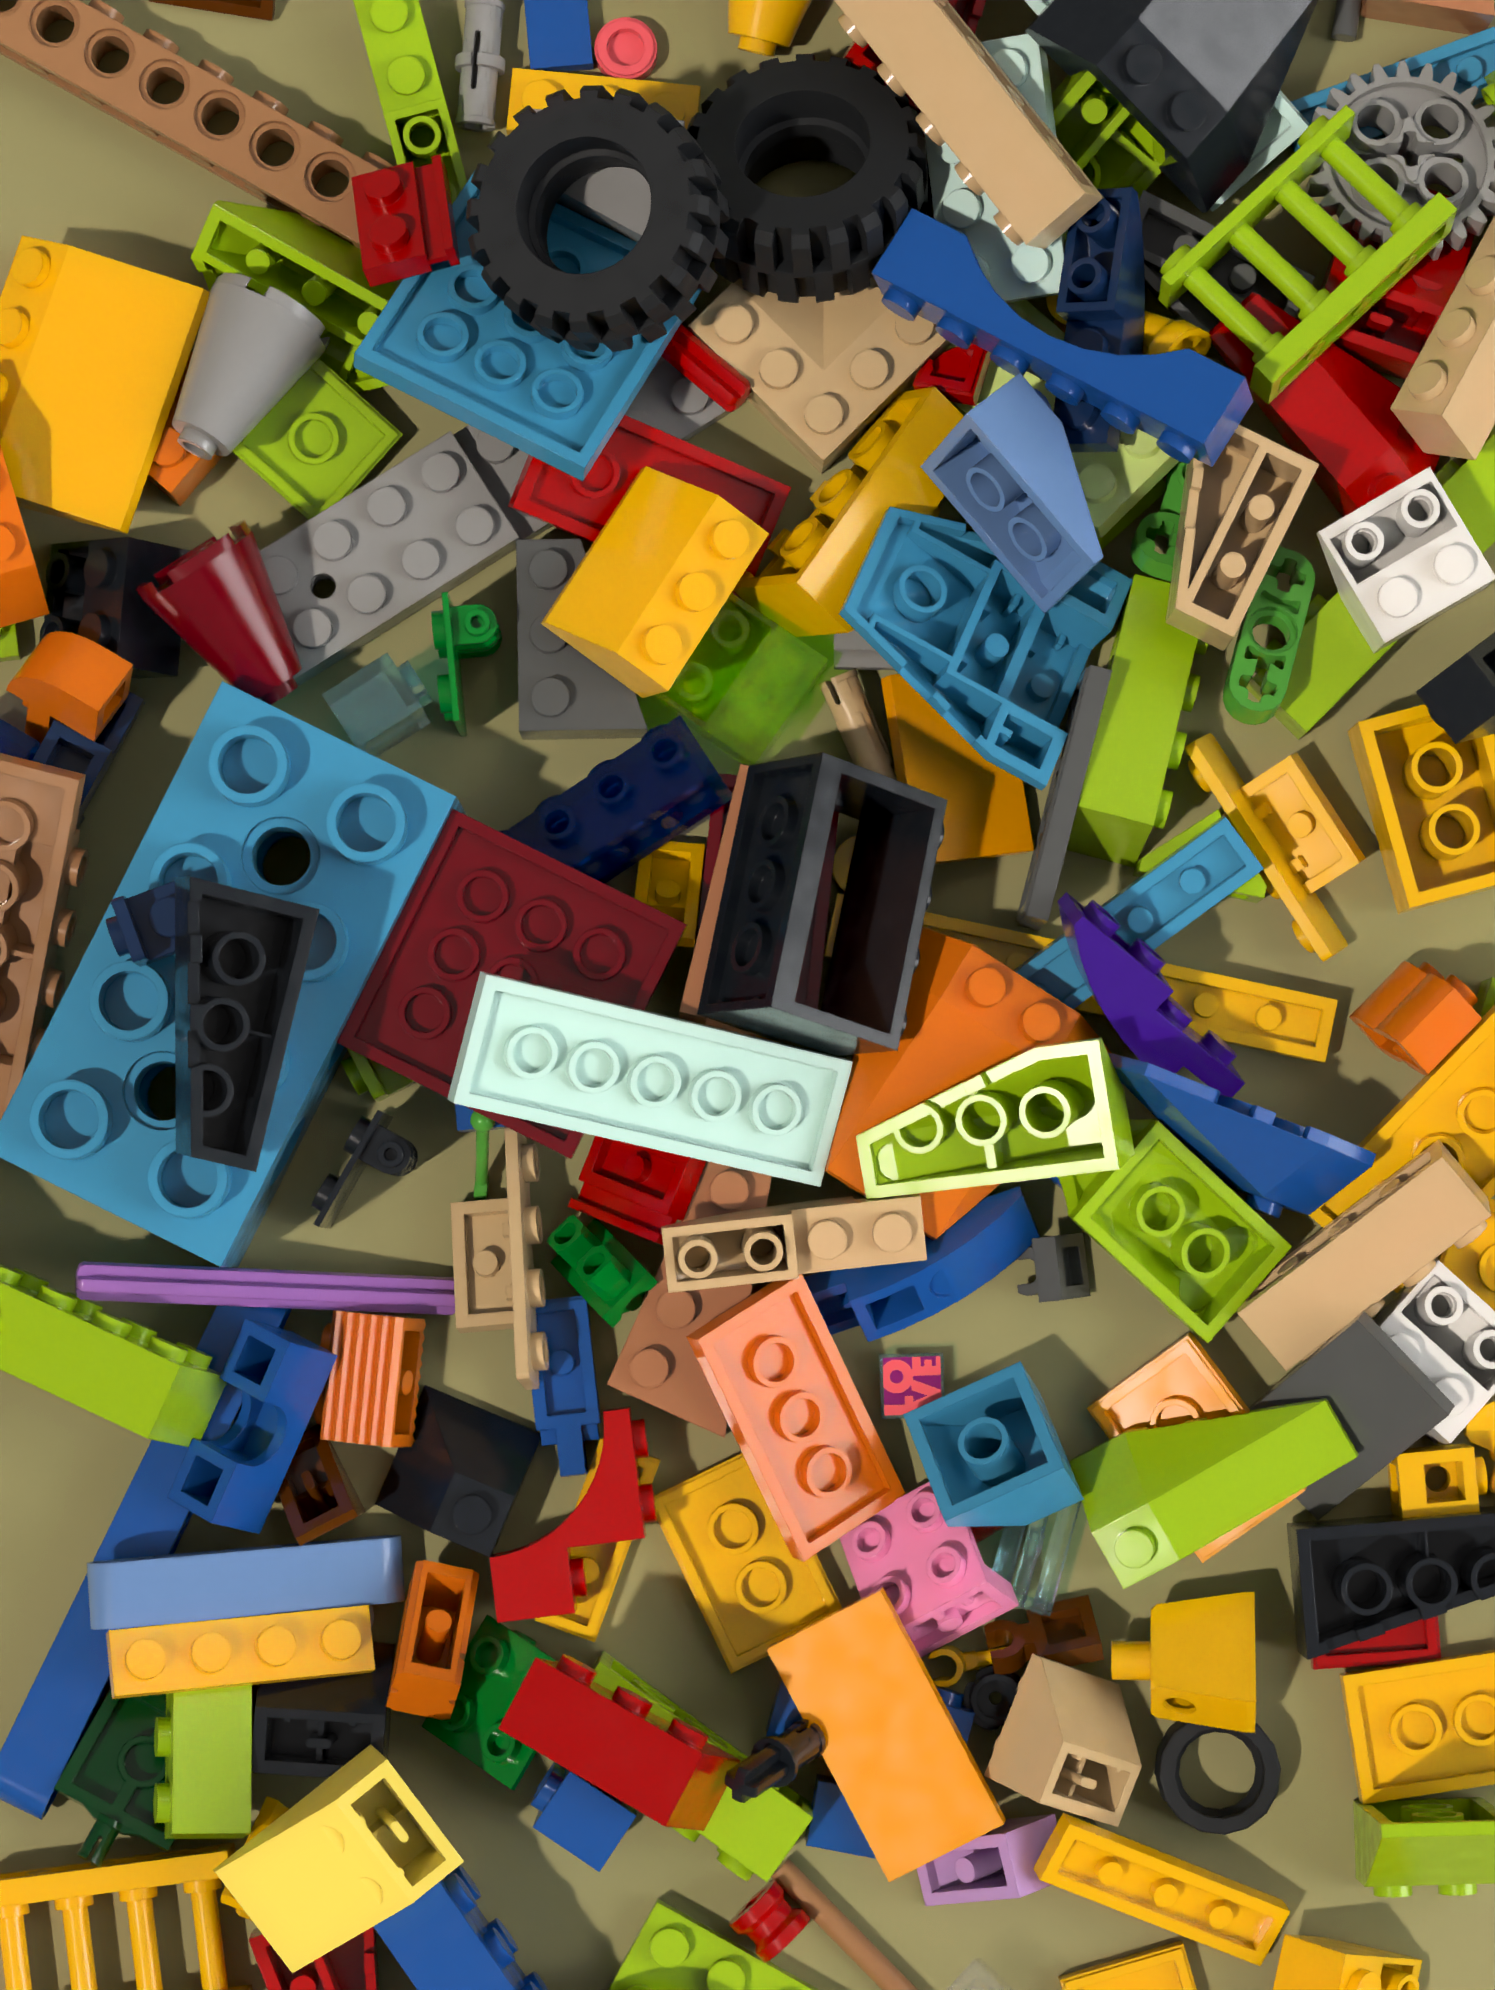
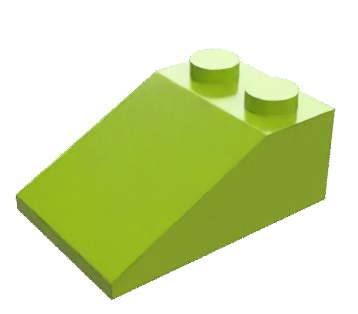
[1353,1797,1495,1898]

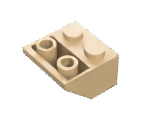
[984,1653,1142,1827]

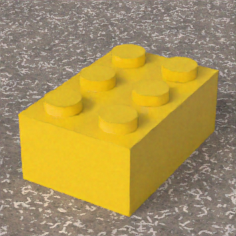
[1347,704,1495,914]

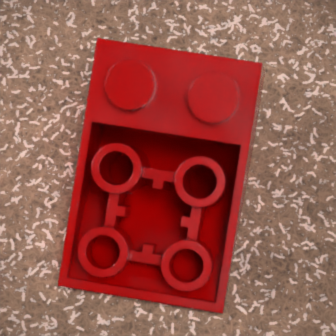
[1319,188,1474,380]

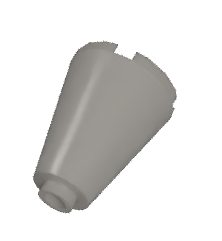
[172,272,330,460]

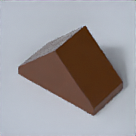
[278,1424,366,1546]

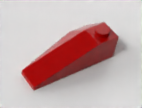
[1209,292,1440,517]

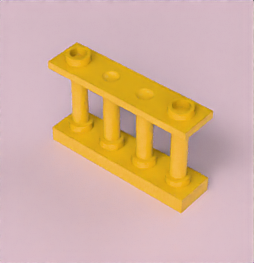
[0,1843,252,1990]

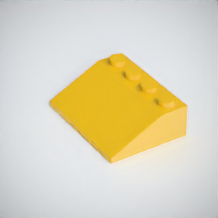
[0,235,210,534]

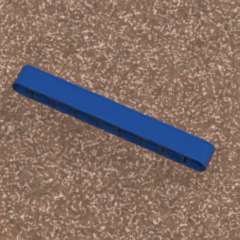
[0,1306,292,1820]

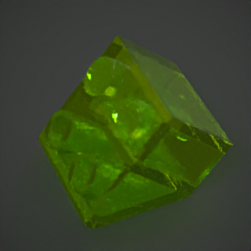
[653,593,828,766]

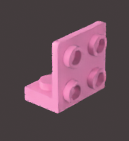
[840,1482,1019,1658]

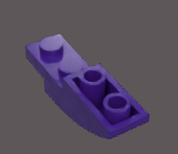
[1058,892,1245,1098]

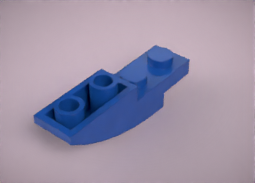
[804,1186,1040,1342]

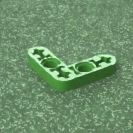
[1130,511,1315,725]

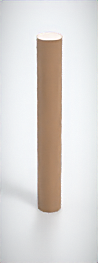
[771,1858,918,1990]

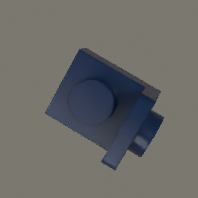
[106,875,192,967]

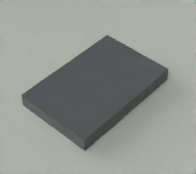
[1248,1311,1455,1521]

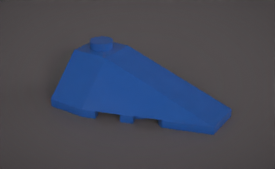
[1108,1053,1376,1219]

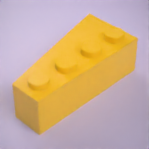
[733,386,964,638]

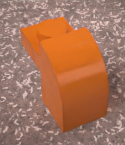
[6,631,133,743]

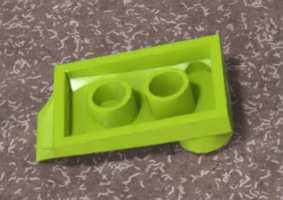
[1058,1119,1292,1343]

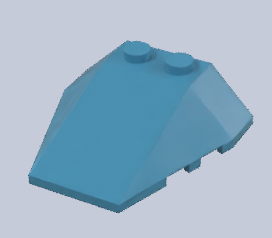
[839,507,1132,791]

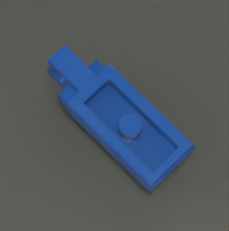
[532,1296,601,1477]

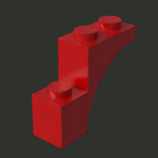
[489,1406,657,1623]

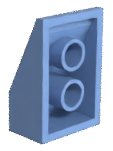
[920,373,1103,614]

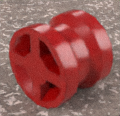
[729,1879,811,1963]

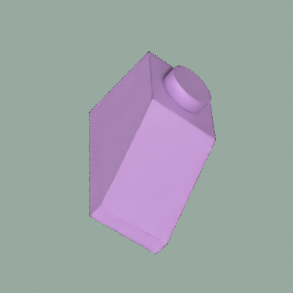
[917,1814,1057,1906]

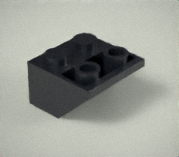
[40,537,190,679]
[252,1641,396,1778]

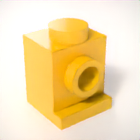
[1387,1443,1488,1518]

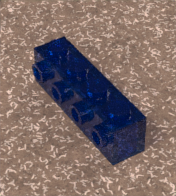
[499,715,733,884]

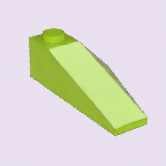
[856,1037,1135,1200]
[1070,1398,1359,1589]

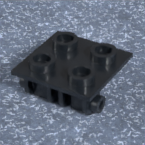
[311,1110,418,1229]

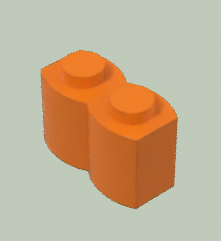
[1349,961,1482,1076]

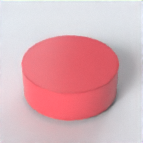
[594,17,657,80]

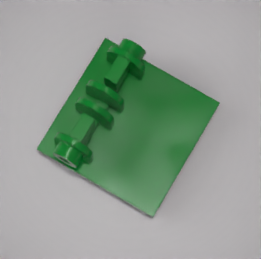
[431,592,502,737]
[422,1614,558,1791]

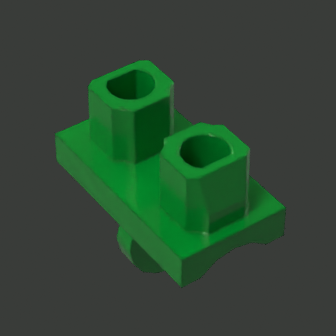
[546,1214,658,1328]

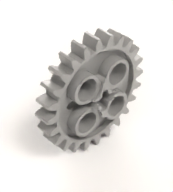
[1305,60,1495,261]

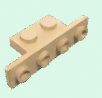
[450,1127,549,1390]

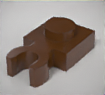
[984,1595,1104,1675]

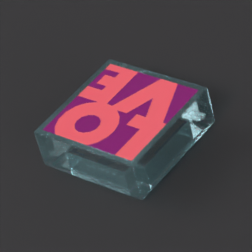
[879,1352,945,1419]

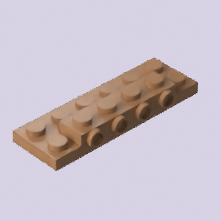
[0,753,89,1120]

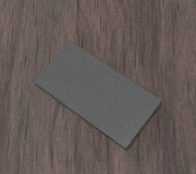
[1015,665,1112,931]

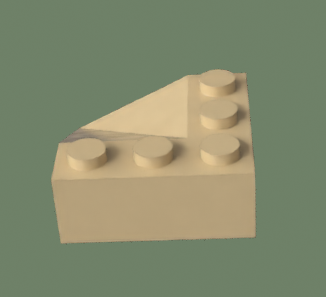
[688,277,951,474]

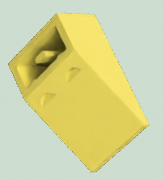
[213,1744,464,1973]

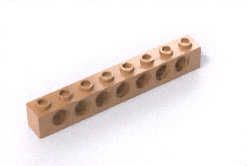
[0,0,393,249]

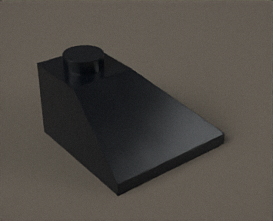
[375,1385,541,1557]

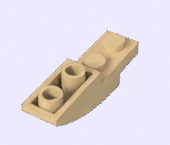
[661,1193,927,1293]

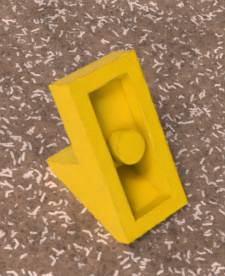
[635,839,705,947]

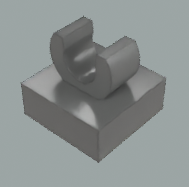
[1016,1233,1091,1303]

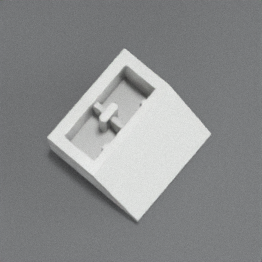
[1317,467,1495,654]
[1374,1260,1495,1444]

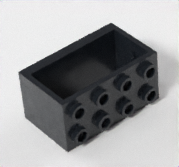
[697,752,948,1056]

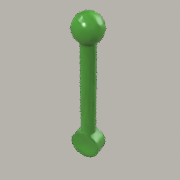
[470,1111,496,1200]

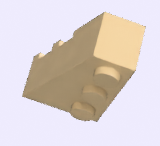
[1165,425,1319,651]

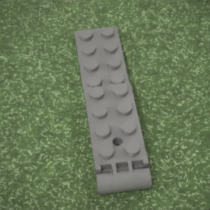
[258,356,731,700]

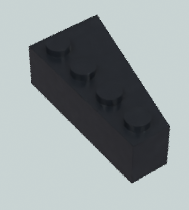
[175,876,320,1172]
[1287,1506,1495,1660]

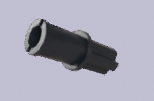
[724,1719,826,1803]

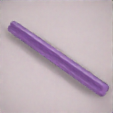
[75,1261,455,1315]

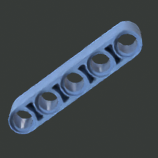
[87,1535,405,1630]

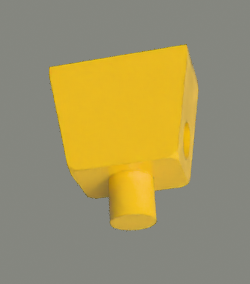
[1111,1592,1256,1733]

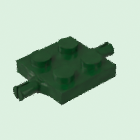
[54,1689,176,1868]

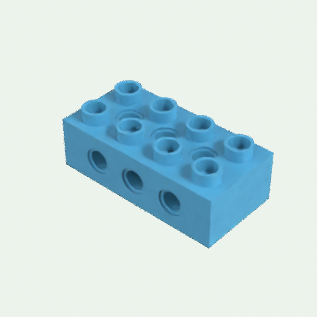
[0,681,466,1267]

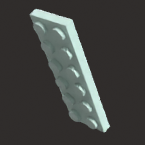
[447,971,853,1187]

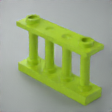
[1158,105,1458,404]

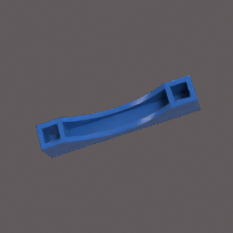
[871,208,1253,467]

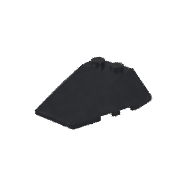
[1025,0,1318,213]

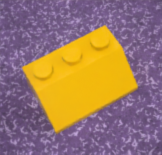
[541,466,769,698]

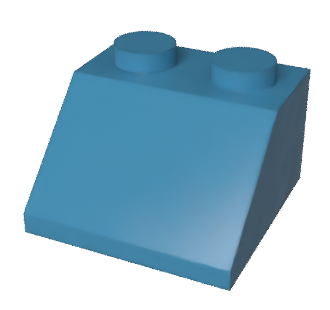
[903,1361,1084,1527]

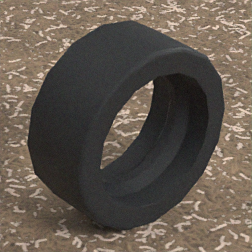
[1154,1721,1281,1835]

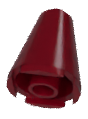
[136,520,302,705]

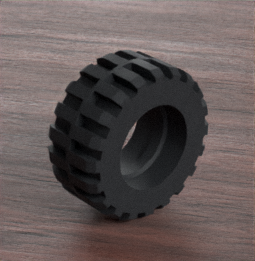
[687,54,929,303]
[466,85,730,352]

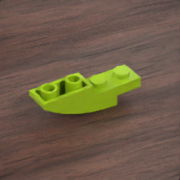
[353,0,467,204]

